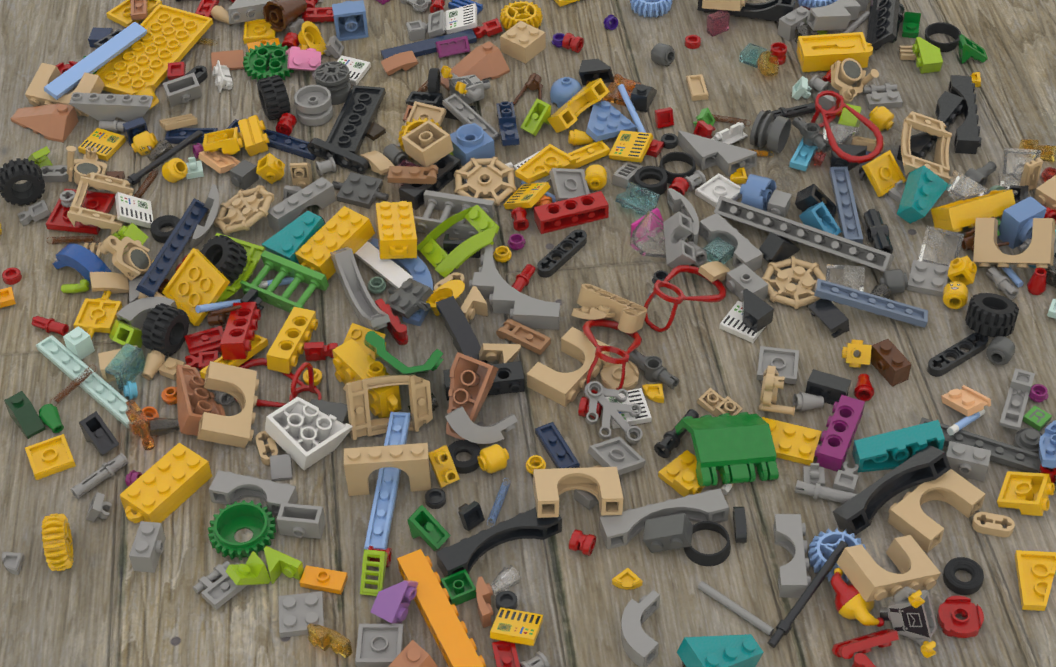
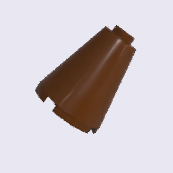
[263,0,307,32]

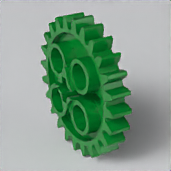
[243,42,294,82]

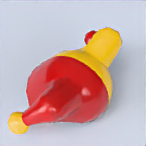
[830,568,885,627]

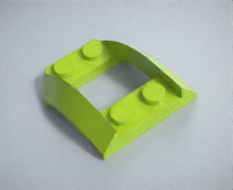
[417,205,499,278]
[215,233,265,302]

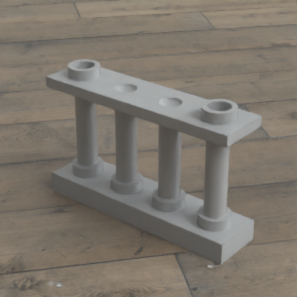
[414,190,495,240]

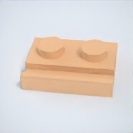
[199,148,240,174]
[941,385,991,417]

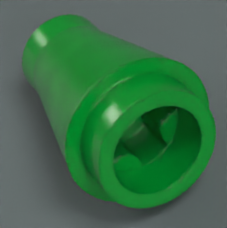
[39,404,64,433]

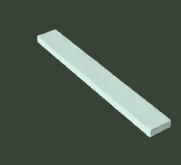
[36,335,140,429]

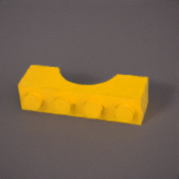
[547,78,610,133]

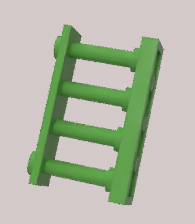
[240,250,329,313]

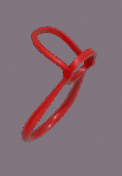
[810,90,883,163]
[644,265,726,332]
[582,319,642,394]
[234,358,322,407]

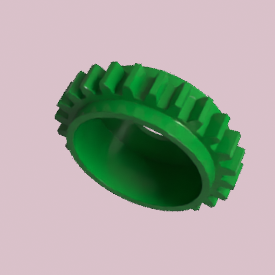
[208,500,277,560]

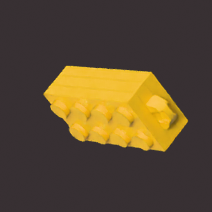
[796,32,873,72]
[930,189,1016,233]
[376,201,417,259]
[294,206,375,280]
[332,339,402,418]
[119,443,212,523]

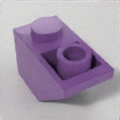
[370,580,418,623]

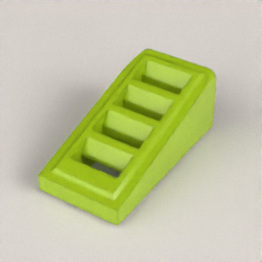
[360,549,388,596]

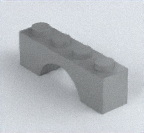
[267,177,336,232]
[699,213,763,271]
[209,470,298,516]
[773,514,811,598]

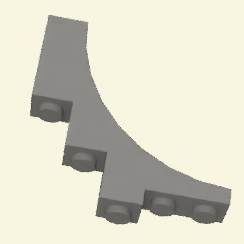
[806,0,869,31]
[469,247,560,330]

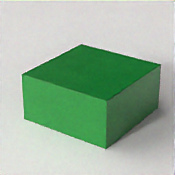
[441,569,477,606]

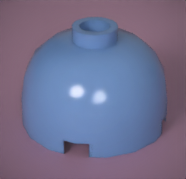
[550,77,582,108]

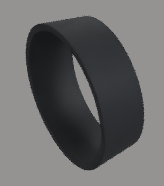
[925,22,961,52]
[659,152,696,184]
[684,521,731,566]

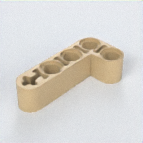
[577,284,647,333]

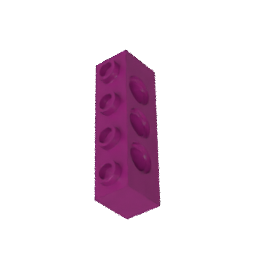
[814,395,865,472]

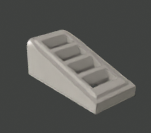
[612,161,643,189]

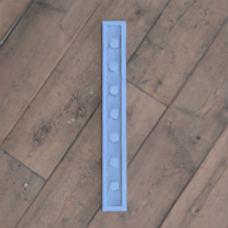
[44,22,147,100]
[364,412,411,550]

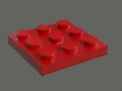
[46,189,115,235]

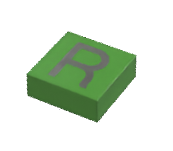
[1022,405,1052,431]

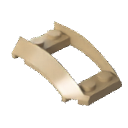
[901,111,952,183]
[67,172,134,235]
[343,374,433,440]

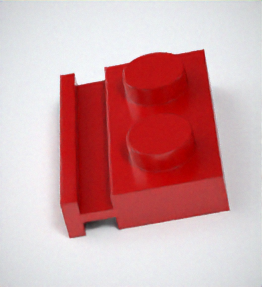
[184,326,224,357]

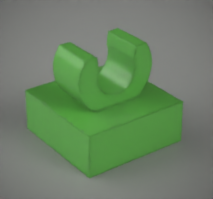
[693,108,715,127]

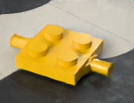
[73,290,123,340]

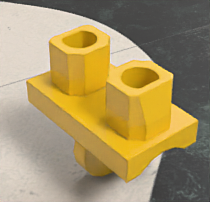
[429,445,460,488]

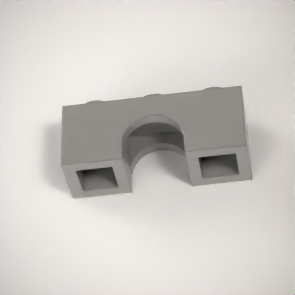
[663,211,696,268]

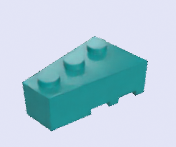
[897,165,950,224]
[261,211,325,264]
[677,634,764,667]

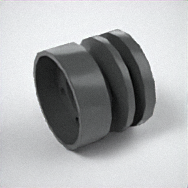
[315,61,351,105]
[750,110,792,153]

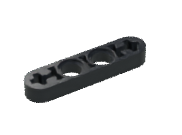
[307,138,370,174]
[537,229,587,278]
[927,332,988,377]

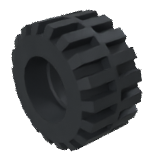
[257,75,291,120]
[0,158,45,206]
[200,235,247,284]
[965,293,1019,337]
[141,303,189,356]

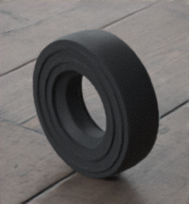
[428,68,441,93]
[150,215,180,243]
[448,440,481,474]
[943,557,984,595]

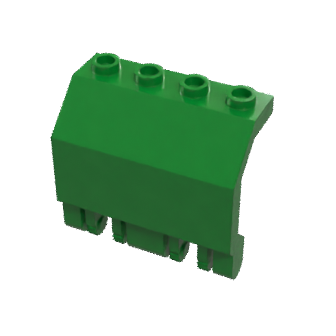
[364,331,444,375]
[675,412,779,487]

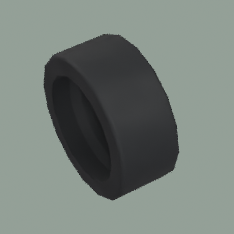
[634,166,668,197]

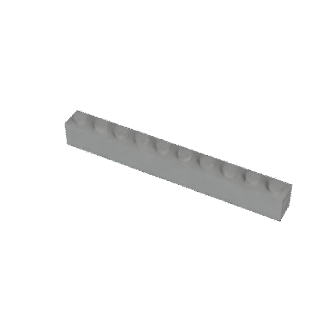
[714,196,894,272]

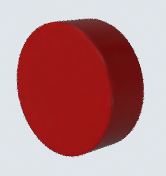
[685,35,701,49]
[2,267,22,285]

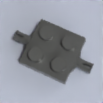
[332,172,389,209]
[385,278,434,319]

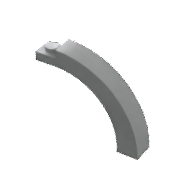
[330,247,390,330]

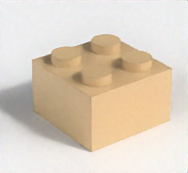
[500,21,546,64]
[402,120,454,167]

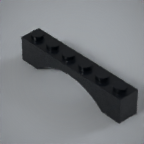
[697,0,795,22]
[948,75,981,154]
[897,91,964,161]
[832,445,951,536]
[436,507,562,577]

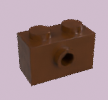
[870,339,911,387]

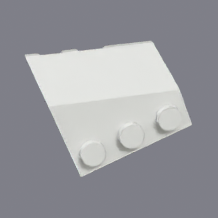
[265,397,353,470]

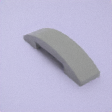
[188,184,219,249]
[667,188,699,245]
[999,368,1035,431]

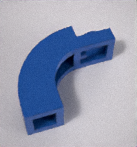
[52,243,111,285]

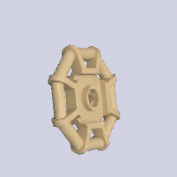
[454,156,516,207]
[214,185,274,235]
[762,256,830,309]

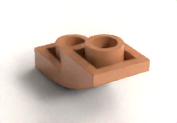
[381,51,419,76]
[476,576,493,628]

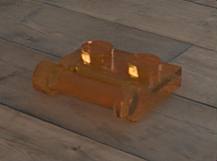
[602,74,641,107]
[125,399,155,450]

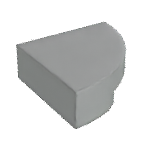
[2,552,25,575]

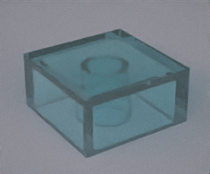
[739,43,767,68]
[703,237,735,264]

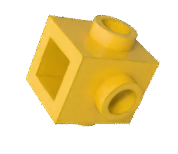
[256,153,285,184]
[947,255,977,285]
[842,339,872,368]

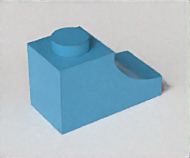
[799,201,842,235]

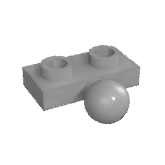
[422,10,446,38]

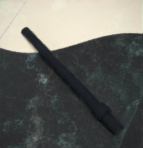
[127,130,202,186]
[767,541,848,648]

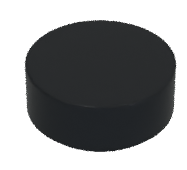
[661,133,678,149]
[425,488,446,509]
[496,591,518,610]

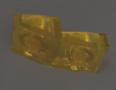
[1018,139,1056,162]
[307,624,352,658]

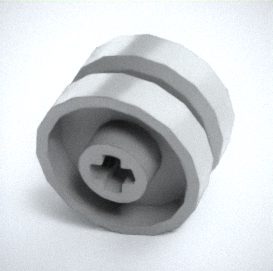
[294,85,333,126]

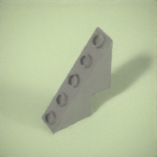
[228,0,271,24]
[69,92,153,122]
[678,130,757,177]

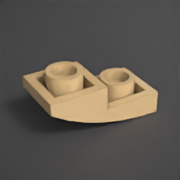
[361,150,394,175]
[698,261,731,282]
[90,272,129,294]
[572,305,616,320]
[697,387,743,417]

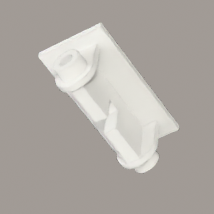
[212,60,233,93]
[711,122,748,145]

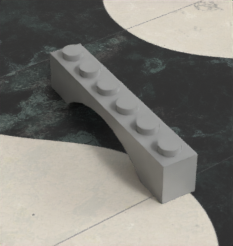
[599,488,729,550]

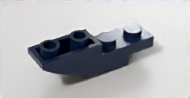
[496,101,520,146]

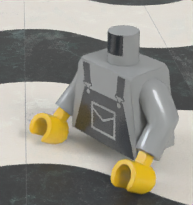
[441,65,491,104]
[880,586,937,658]

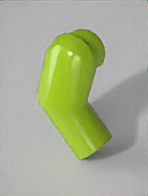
[61,279,90,293]

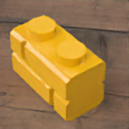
[238,115,270,156]

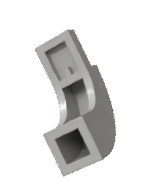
[116,297,181,329]
[444,406,518,444]
[621,590,660,667]

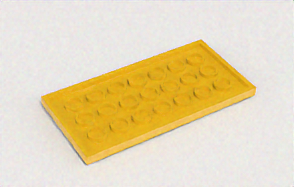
[95,4,213,95]

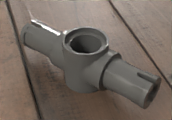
[792,116,831,153]
[953,161,997,198]
[629,349,680,389]

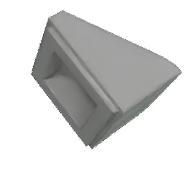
[406,20,425,41]
[817,92,835,111]
[270,454,292,481]
[574,489,599,510]

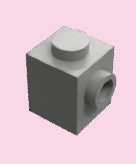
[767,190,792,218]

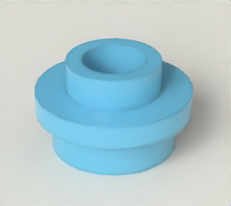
[123,381,138,400]

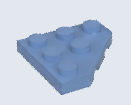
[586,101,637,142]

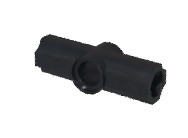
[863,209,893,254]

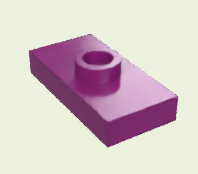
[435,36,470,58]

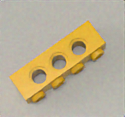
[266,307,318,374]

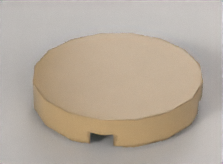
[600,361,639,391]

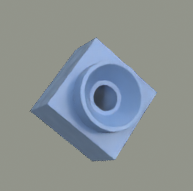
[332,0,369,41]
[450,123,495,166]
[997,196,1047,249]

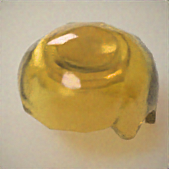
[757,51,779,76]

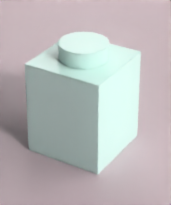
[63,326,95,360]

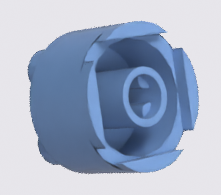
[740,174,776,211]

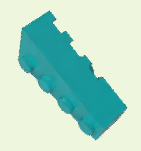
[852,420,945,472]

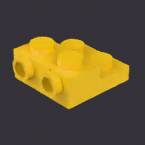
[203,127,244,155]
[658,450,717,497]
[997,471,1055,516]

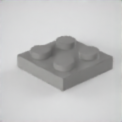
[549,168,590,202]
[907,260,949,297]
[757,346,799,384]
[588,436,646,475]
[278,591,325,638]
[355,624,404,667]

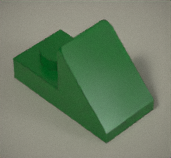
[902,12,921,38]
[958,34,988,64]
[407,505,451,551]

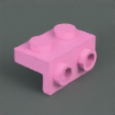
[286,46,321,72]

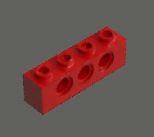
[534,191,609,234]
[220,302,261,360]

